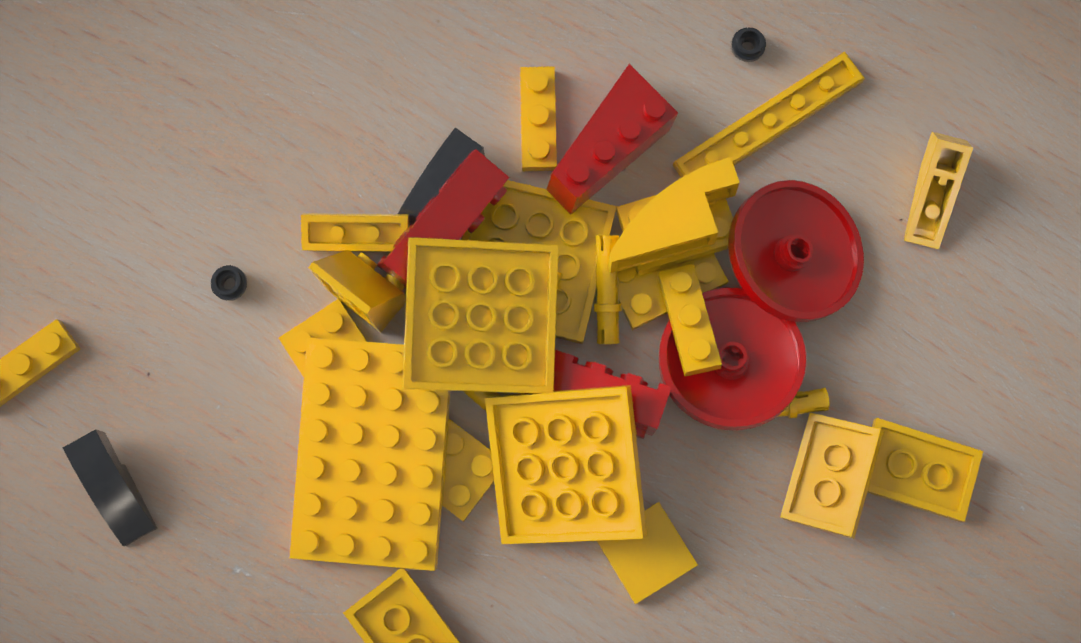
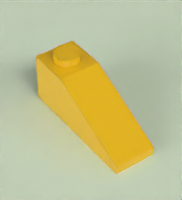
[904,132,973,249]

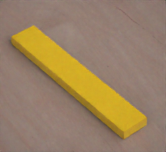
[673,51,865,178]

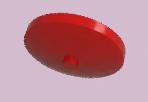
[728,180,864,322]
[658,288,806,431]

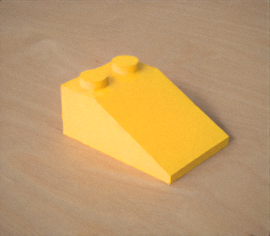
[308,250,406,333]

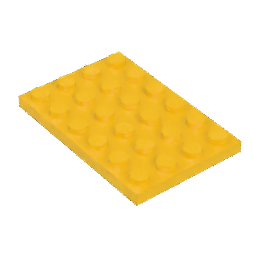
[289,338,451,571]

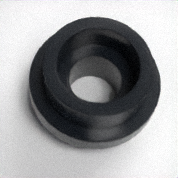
[731,27,766,62]
[211,265,247,301]

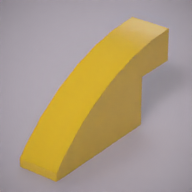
[608,157,740,273]

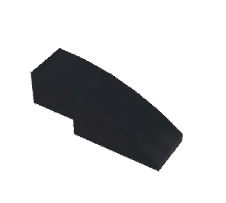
[397,127,485,226]
[62,429,157,546]

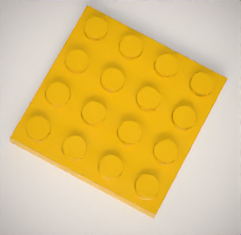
[462,180,617,344]
[402,237,558,394]
[485,385,647,544]

